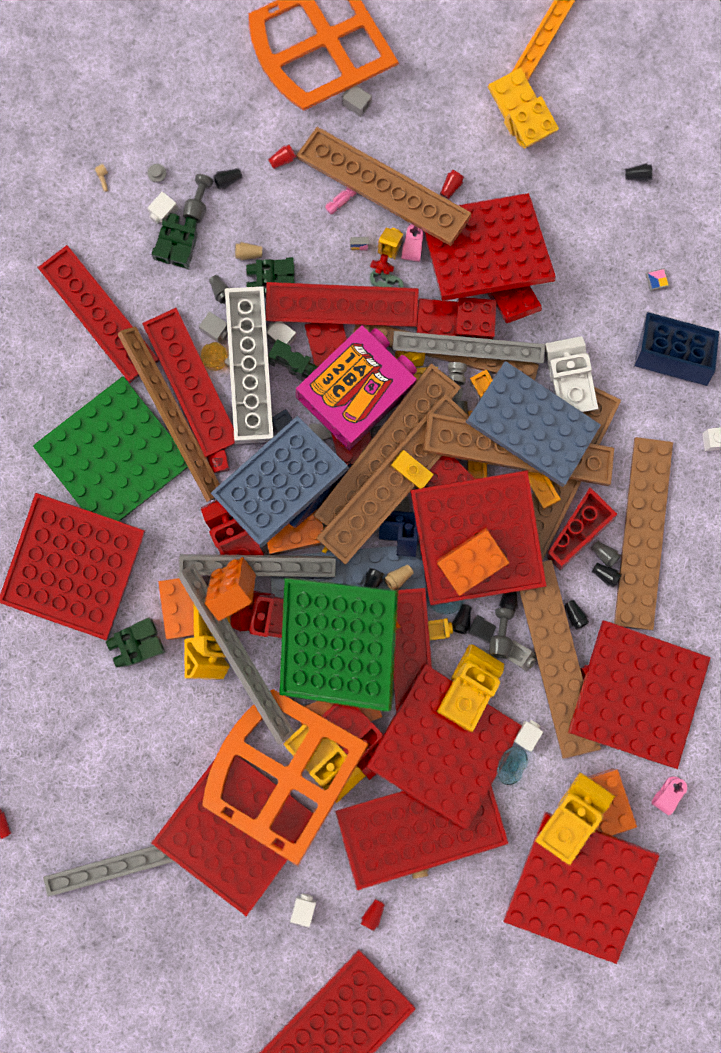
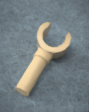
[95,164,108,192]

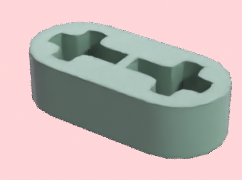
[370,270,404,288]

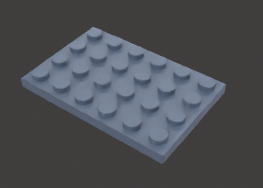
[465,361,601,487]
[211,416,349,548]

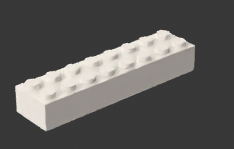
[225,287,273,444]

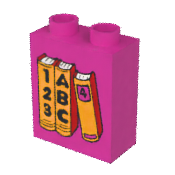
[296,325,417,451]

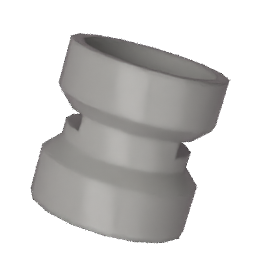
[448,362,467,385]

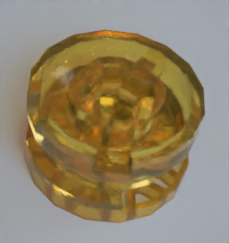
[201,342,228,371]

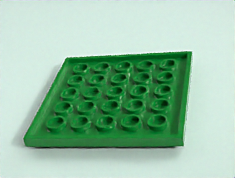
[33,376,188,521]
[279,578,398,712]

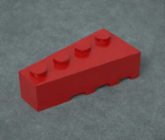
[547,487,617,571]

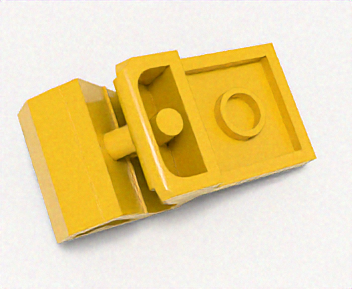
[488,68,559,149]
[184,604,230,680]
[437,644,504,732]
[283,725,365,803]
[535,772,615,865]

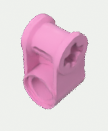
[401,224,424,262]
[651,776,687,816]

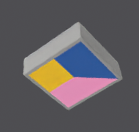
[350,237,369,250]
[645,268,670,292]

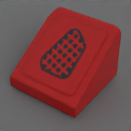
[208,450,230,473]

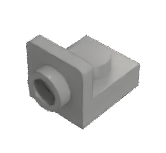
[506,640,536,672]

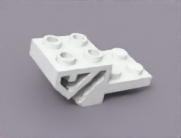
[545,336,598,412]

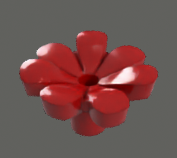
[370,254,394,275]

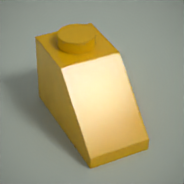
[378,227,403,259]

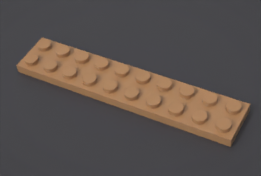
[296,127,472,246]
[313,363,461,526]
[532,387,621,561]
[316,394,469,565]
[423,413,614,486]
[614,437,673,631]
[519,560,601,759]

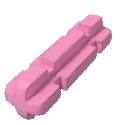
[325,187,357,214]

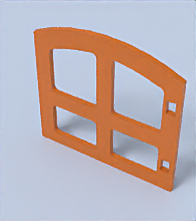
[249,0,399,111]
[202,689,369,866]

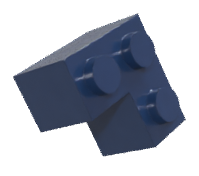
[379,511,418,557]

